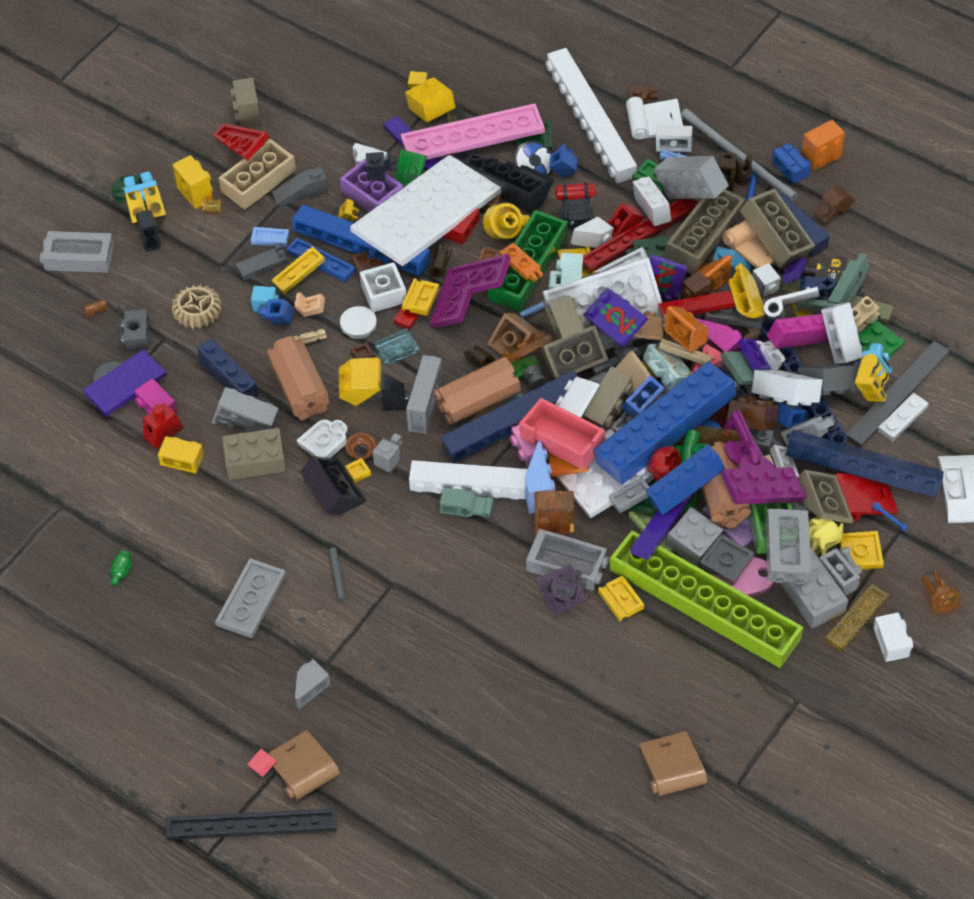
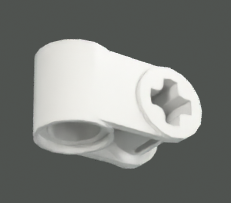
[756,341,785,370]

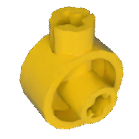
[483,203,530,240]

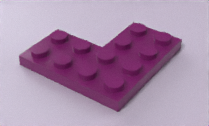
[430,254,511,329]

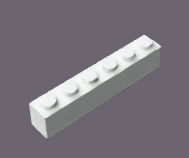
[409,461,527,500]

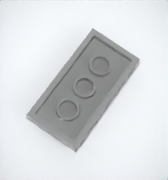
[215,558,286,638]

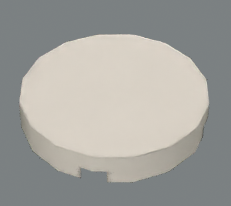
[340,306,377,339]

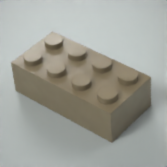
[740,189,815,268]

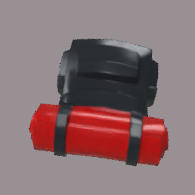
[555,182,596,227]

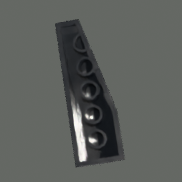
[454,151,554,213]

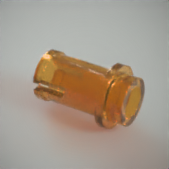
[83,298,108,317]

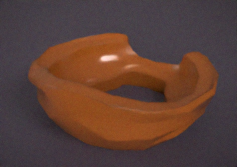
[345,433,377,459]

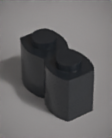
[136,210,161,252]

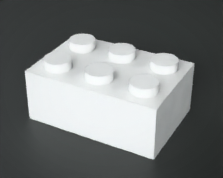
[752,370,823,406]

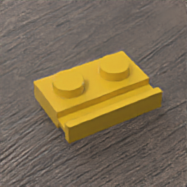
[402,278,440,316]
[598,575,644,622]

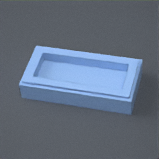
[251,227,289,247]

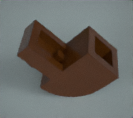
[813,186,856,225]

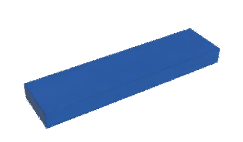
[286,238,356,283]

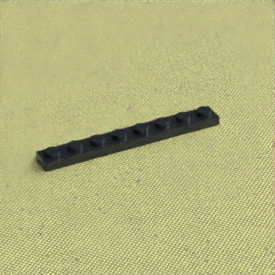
[166,808,337,840]

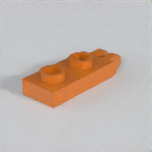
[500,243,543,282]

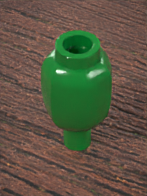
[110,550,132,586]

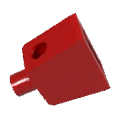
[143,403,183,449]

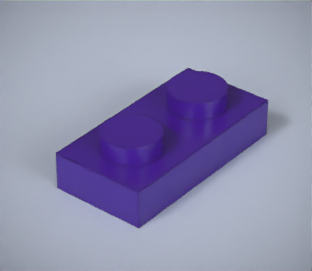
[782,256,807,283]
[738,338,771,371]

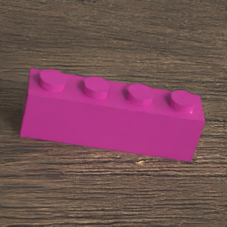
[767,314,829,349]

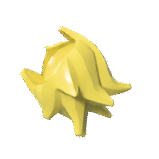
[798,516,843,556]

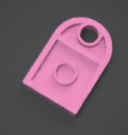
[710,558,774,597]

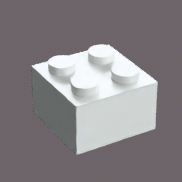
[360,262,406,312]

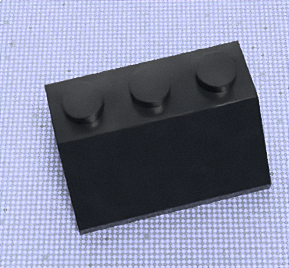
[300,456,366,515]

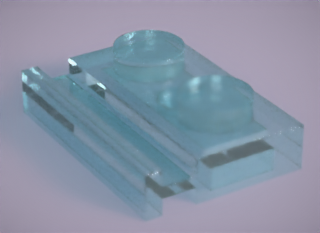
[374,328,419,365]

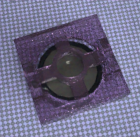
[535,563,590,616]

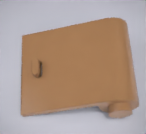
[268,730,340,801]
[639,731,707,797]

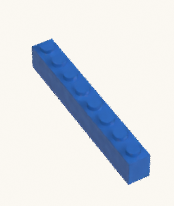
[292,205,430,276]

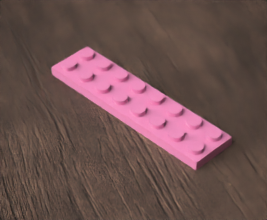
[401,104,545,160]

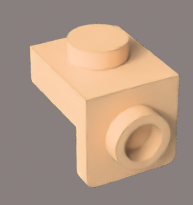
[295,293,325,317]

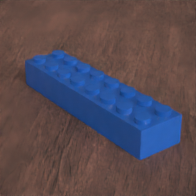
[594,361,736,485]

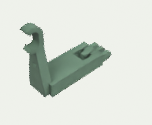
[784,253,869,314]

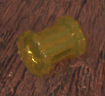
[202,198,222,214]

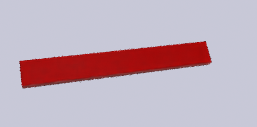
[582,199,698,273]

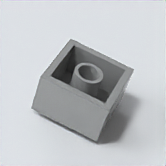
[665,507,723,567]

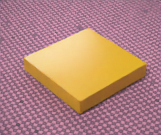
[839,531,884,569]

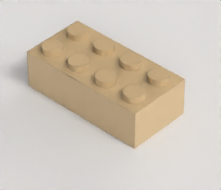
[219,139,296,210]

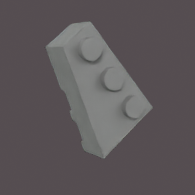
[211,387,278,432]

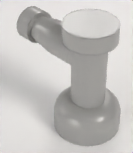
[839,546,862,574]

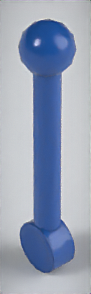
[872,502,907,531]

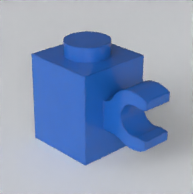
[549,144,577,178]
[258,299,294,325]
[777,401,810,428]

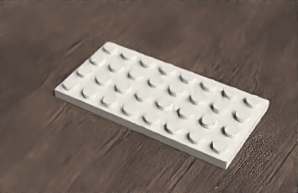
[350,155,501,266]

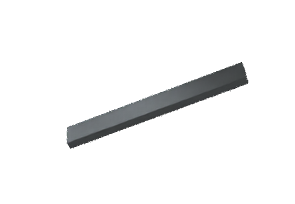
[847,341,950,448]

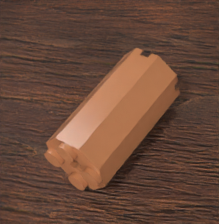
[267,336,329,420]
[433,357,521,425]
[701,442,751,529]

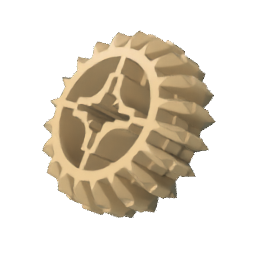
[172,284,222,329]

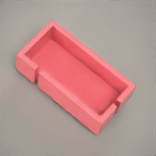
[519,398,606,470]

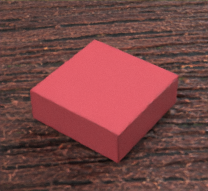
[247,749,276,777]

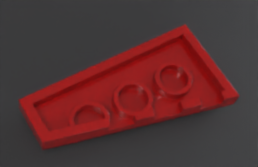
[213,123,269,161]

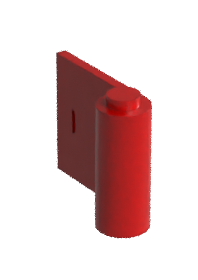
[834,473,898,522]

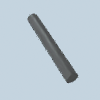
[329,548,346,602]

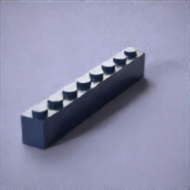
[441,370,578,464]
[785,430,944,498]

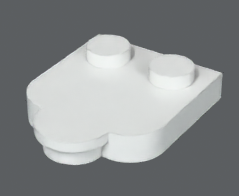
[296,420,347,458]

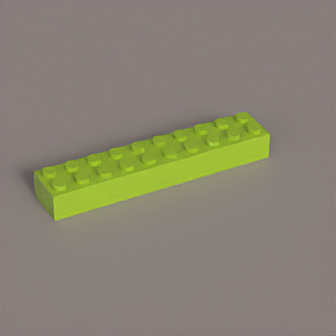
[609,530,803,668]

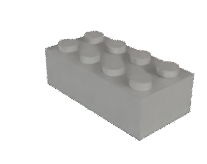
[654,156,729,199]
[780,543,848,629]

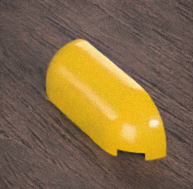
[729,263,765,318]

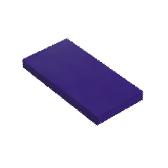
[83,349,167,416]

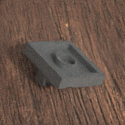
[699,534,755,585]

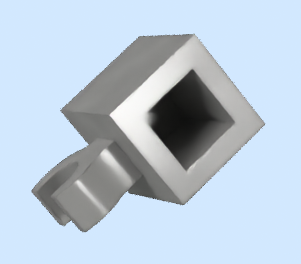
[373,433,402,472]

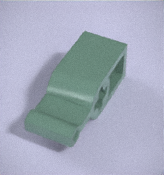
[440,488,494,518]

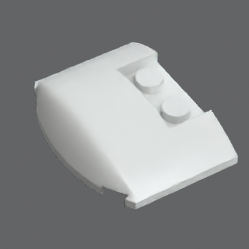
[937,455,974,523]

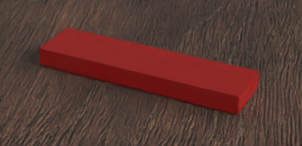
[658,291,735,318]

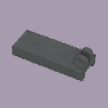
[236,245,288,281]

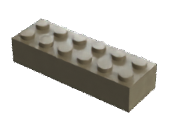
[662,190,745,275]

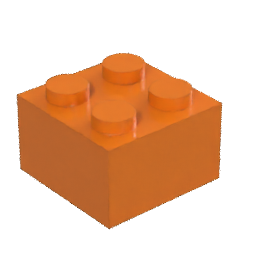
[801,120,845,171]

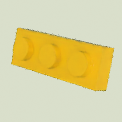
[271,246,325,295]

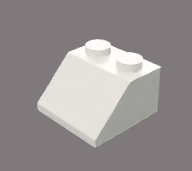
[555,377,599,418]

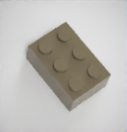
[540,325,608,380]
[582,366,634,431]
[222,428,286,480]

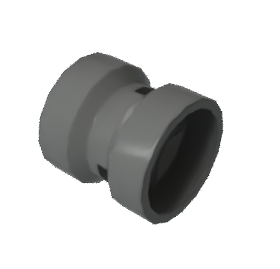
[523,365,547,390]

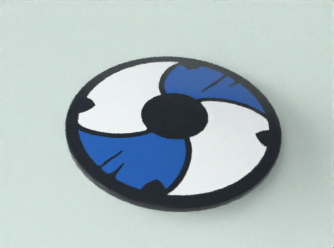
[514,141,552,176]

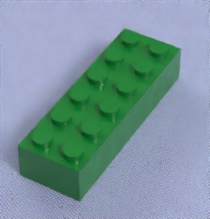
[488,210,568,312]

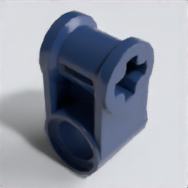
[800,276,836,301]

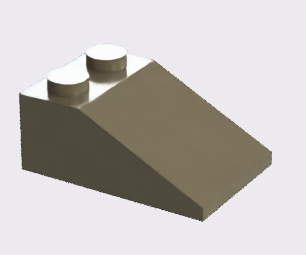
[798,470,853,524]

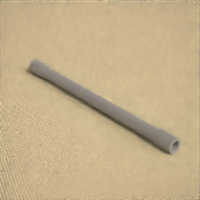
[681,108,798,202]

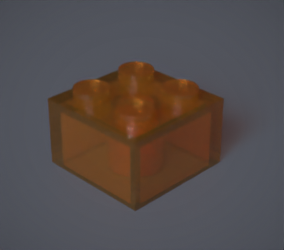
[534,491,574,534]

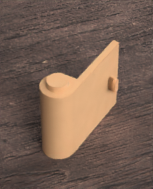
[722,220,775,268]

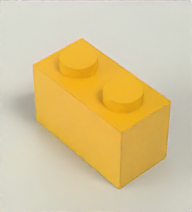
[158,436,204,473]

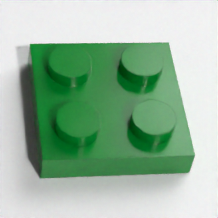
[858,320,905,357]

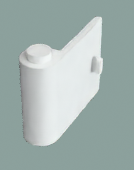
[626,97,683,140]
[764,287,820,320]

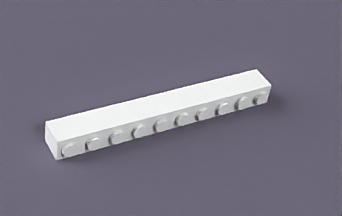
[546,48,637,183]

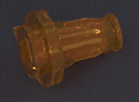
[921,571,961,614]

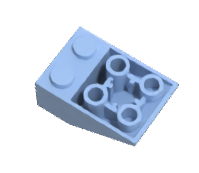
[525,441,555,514]

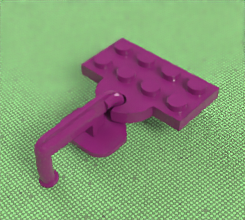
[721,410,807,504]

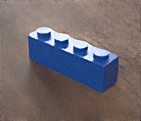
[645,444,725,515]

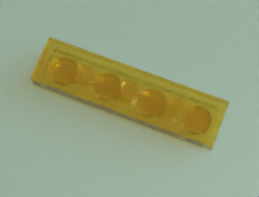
[825,584,889,653]

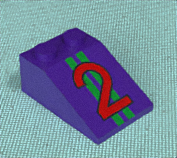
[650,255,687,302]
[583,287,648,347]

